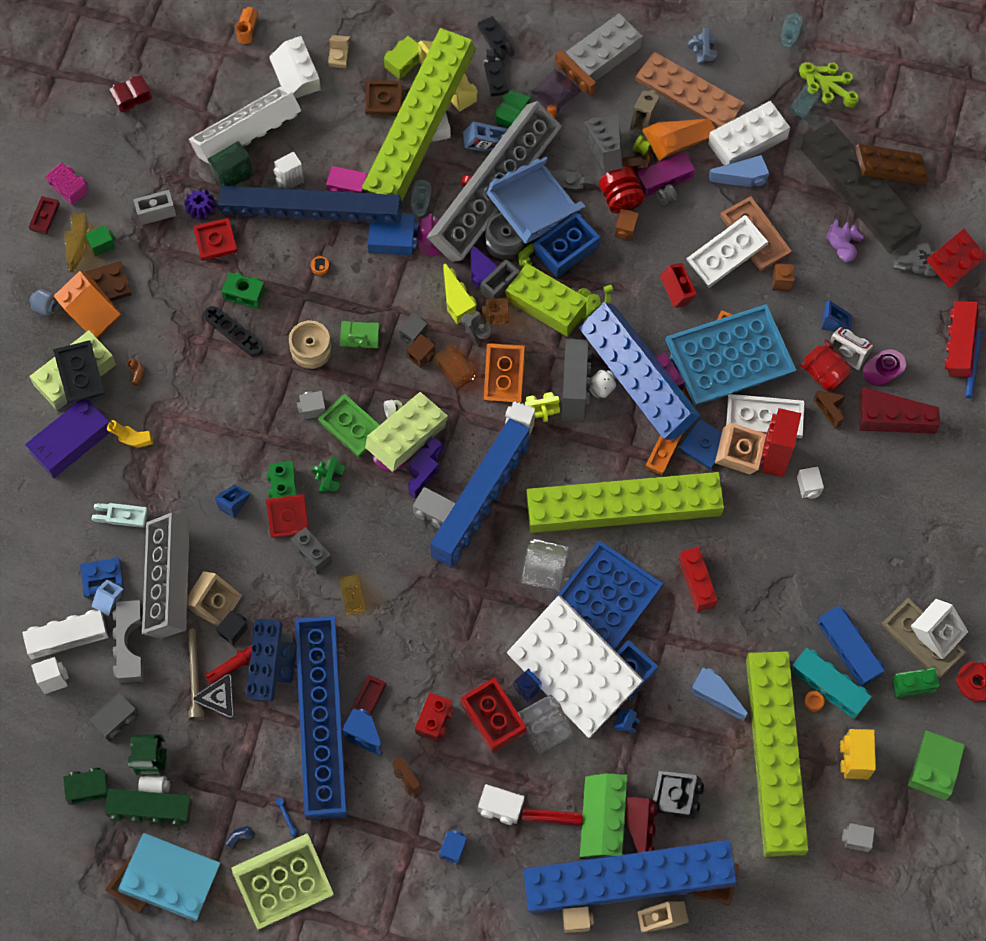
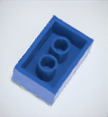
[534,212,600,278]

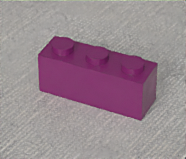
[636,152,695,198]

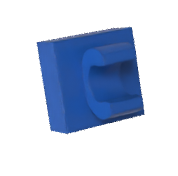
[613,709,640,733]

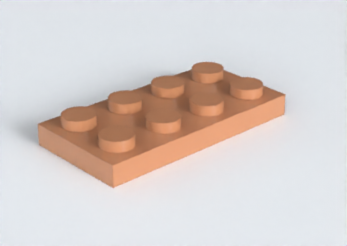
[720,196,792,272]

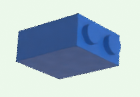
[368,214,418,255]

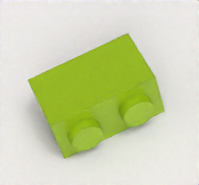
[384,36,419,80]

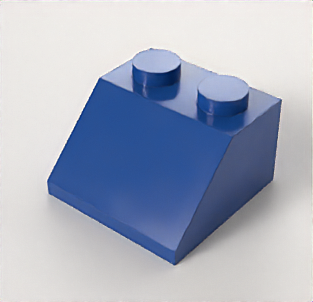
[343,708,383,757]

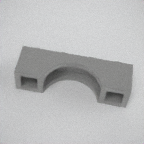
[113,600,144,684]

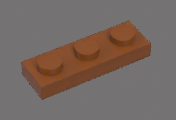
[555,49,596,97]

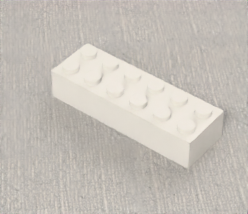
[189,87,301,164]

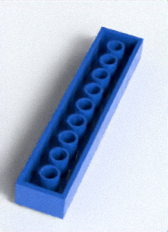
[295,616,347,821]
[523,840,738,914]

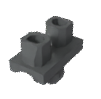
[460,311,492,346]

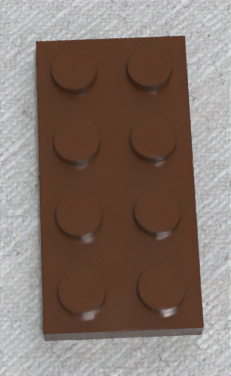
[855,143,929,186]

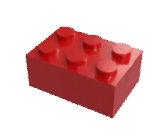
[460,677,527,754]

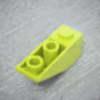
[443,264,477,324]

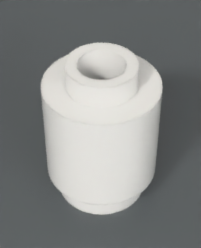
[138,775,170,793]

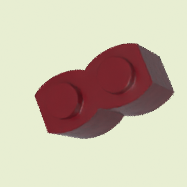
[109,75,152,112]

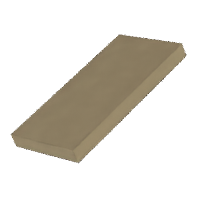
[880,598,966,680]

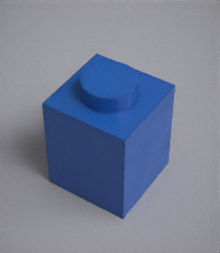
[439,830,467,865]

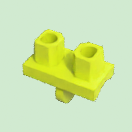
[525,392,560,422]

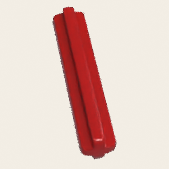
[522,808,583,825]

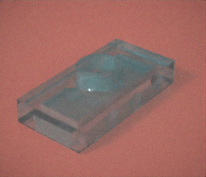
[789,85,821,119]

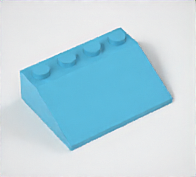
[119,833,220,922]

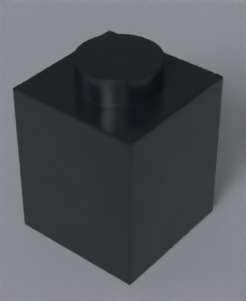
[216,611,248,646]

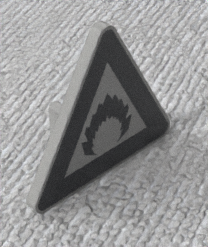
[193,674,233,718]

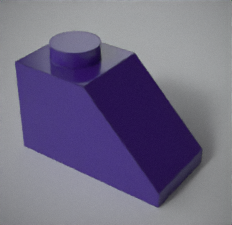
[471,246,498,288]

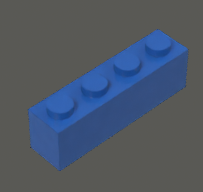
[817,606,884,687]

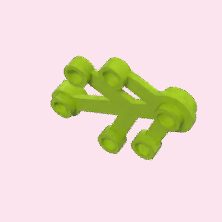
[799,62,859,108]

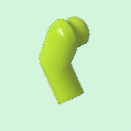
[519,243,534,268]

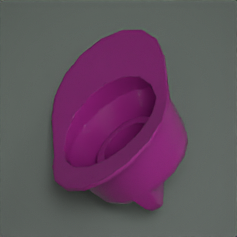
[417,214,442,256]
[863,349,906,385]

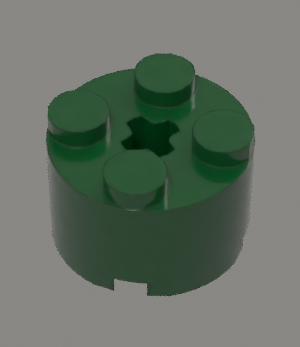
[128,734,167,775]

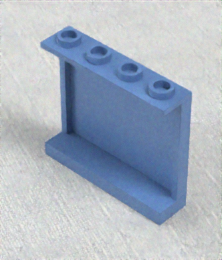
[486,157,585,244]

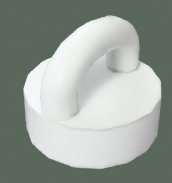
[384,400,402,418]

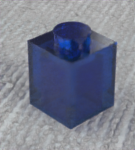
[514,668,542,702]

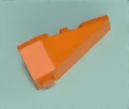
[642,119,715,161]

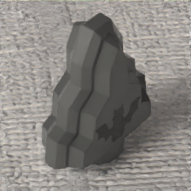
[893,242,936,277]

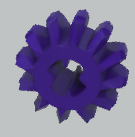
[184,188,216,220]

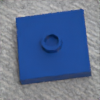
[679,419,722,470]

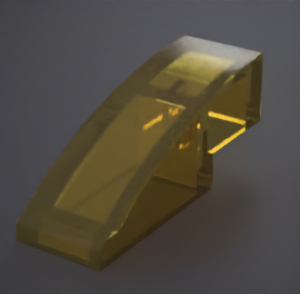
[64,213,88,272]

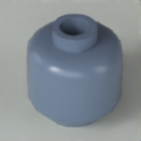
[29,289,59,316]

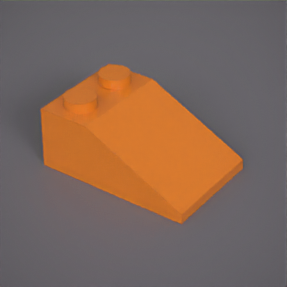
[54,271,122,338]
[484,343,526,403]

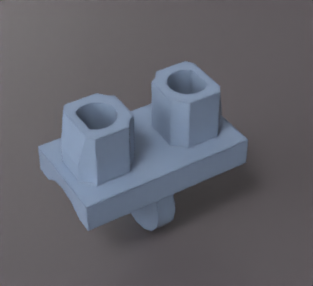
[688,28,717,65]

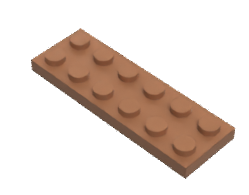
[635,52,744,128]

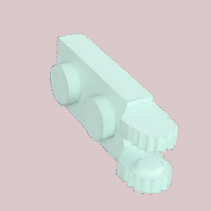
[92,503,148,528]

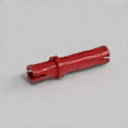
[205,645,252,685]

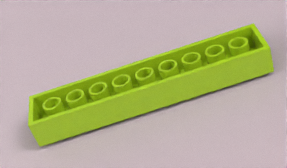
[362,28,477,200]
[526,472,724,533]
[746,651,808,857]

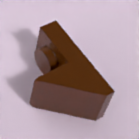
[813,391,845,429]

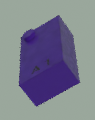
[25,399,110,479]

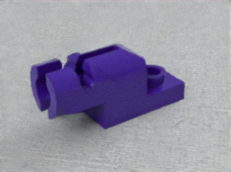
[408,436,444,498]

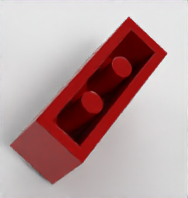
[678,547,718,613]

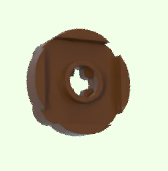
[622,155,651,169]

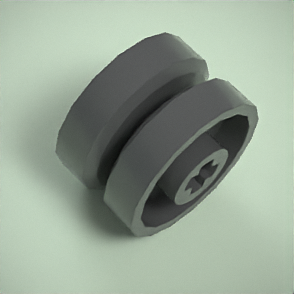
[484,212,525,260]

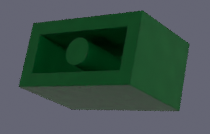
[63,768,109,805]

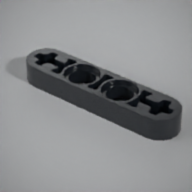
[204,306,263,357]

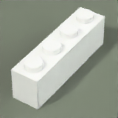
[22,610,109,660]

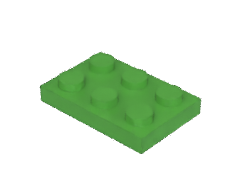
[318,394,380,458]

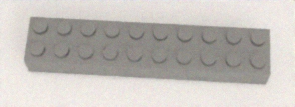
[427,101,562,262]

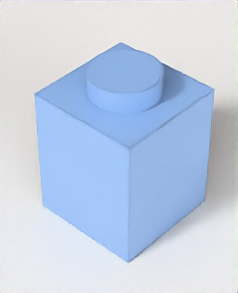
[91,580,123,616]

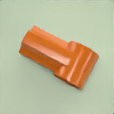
[235,7,258,44]

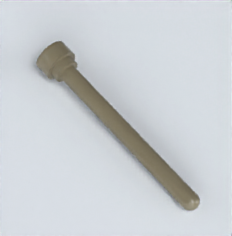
[188,628,205,721]

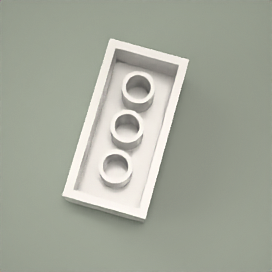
[708,101,790,166]

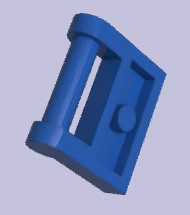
[80,557,124,598]

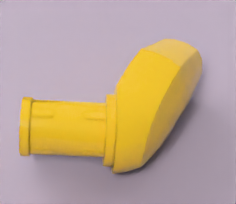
[107,420,154,448]

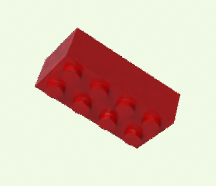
[760,408,802,477]

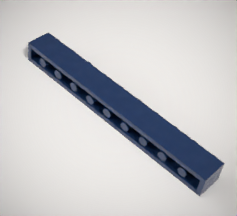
[218,186,403,224]

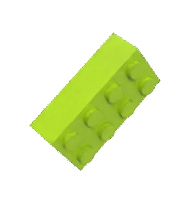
[506,263,587,337]

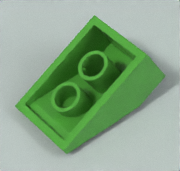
[907,730,964,801]

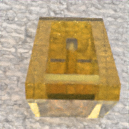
[339,573,366,615]

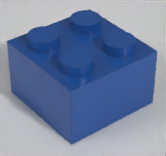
[617,640,658,701]

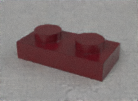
[29,196,60,235]

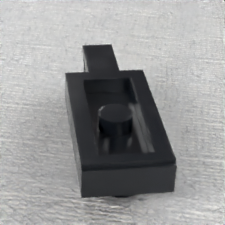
[484,49,509,97]

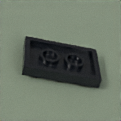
[53,340,105,404]

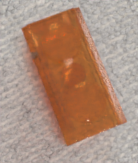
[435,344,476,390]

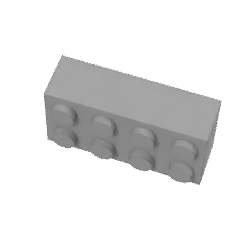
[566,13,642,81]

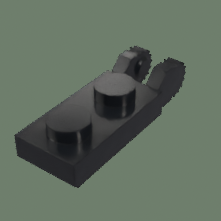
[477,16,514,61]

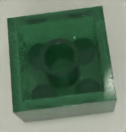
[207,141,254,189]

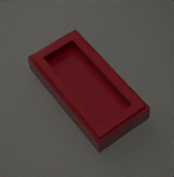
[351,675,387,716]

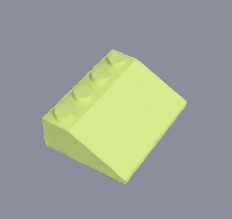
[232,833,334,930]

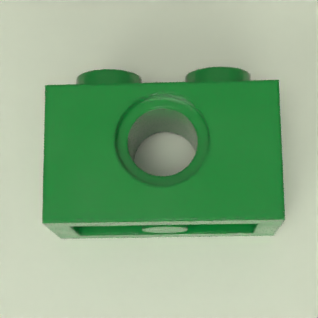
[221,272,265,309]

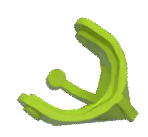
[577,285,613,322]

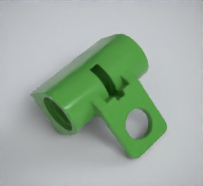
[340,321,380,349]

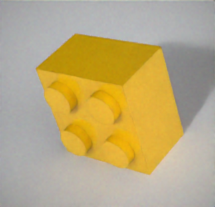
[840,729,876,780]

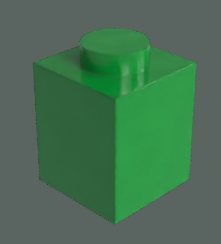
[85,225,116,257]

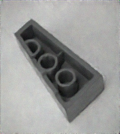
[561,339,591,423]

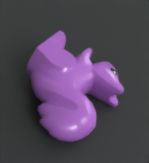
[826,219,864,262]

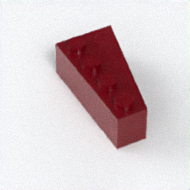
[859,387,940,434]

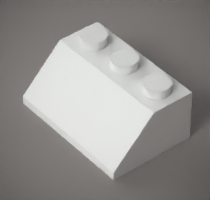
[270,36,321,98]

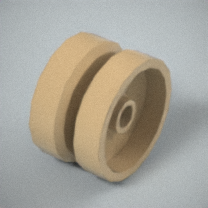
[289,320,332,369]

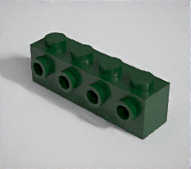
[105,789,192,826]

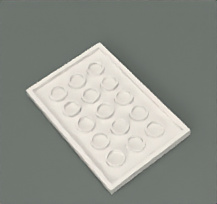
[507,596,644,738]

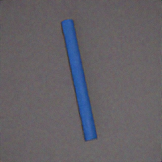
[965,329,983,399]

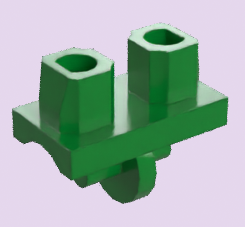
[311,456,345,494]

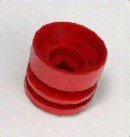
[599,166,645,214]

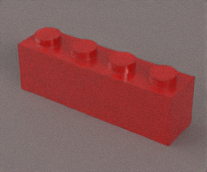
[945,302,979,377]

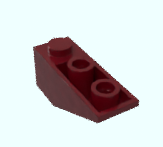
[624,797,657,853]

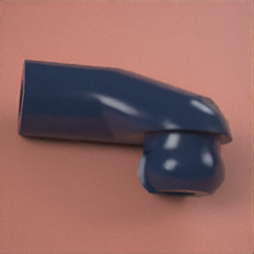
[225,826,255,849]

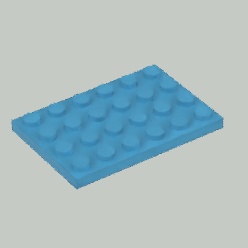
[665,304,796,407]

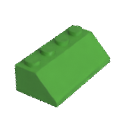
[580,773,627,859]

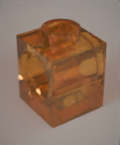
[482,298,509,324]

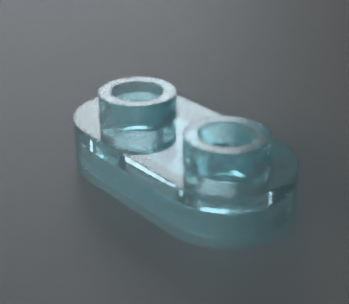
[780,13,802,46]
[411,180,431,216]

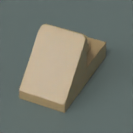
[328,35,350,68]

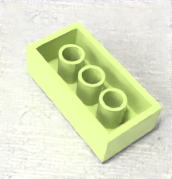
[29,330,116,411]
[365,392,448,472]

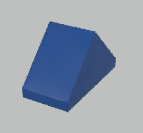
[822,300,852,331]
[215,484,251,518]

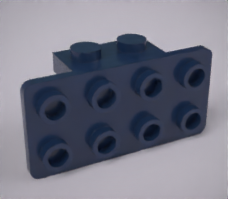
[246,618,296,701]

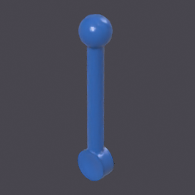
[276,798,298,837]

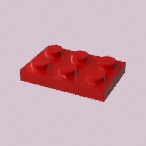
[926,228,986,288]

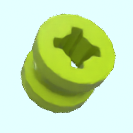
[633,135,652,158]

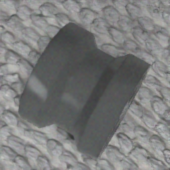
[656,184,678,207]

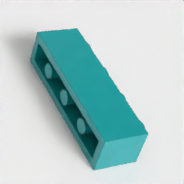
[790,648,871,720]

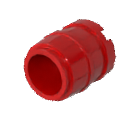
[799,340,853,393]

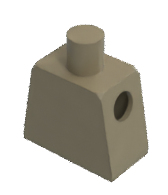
[630,90,660,135]

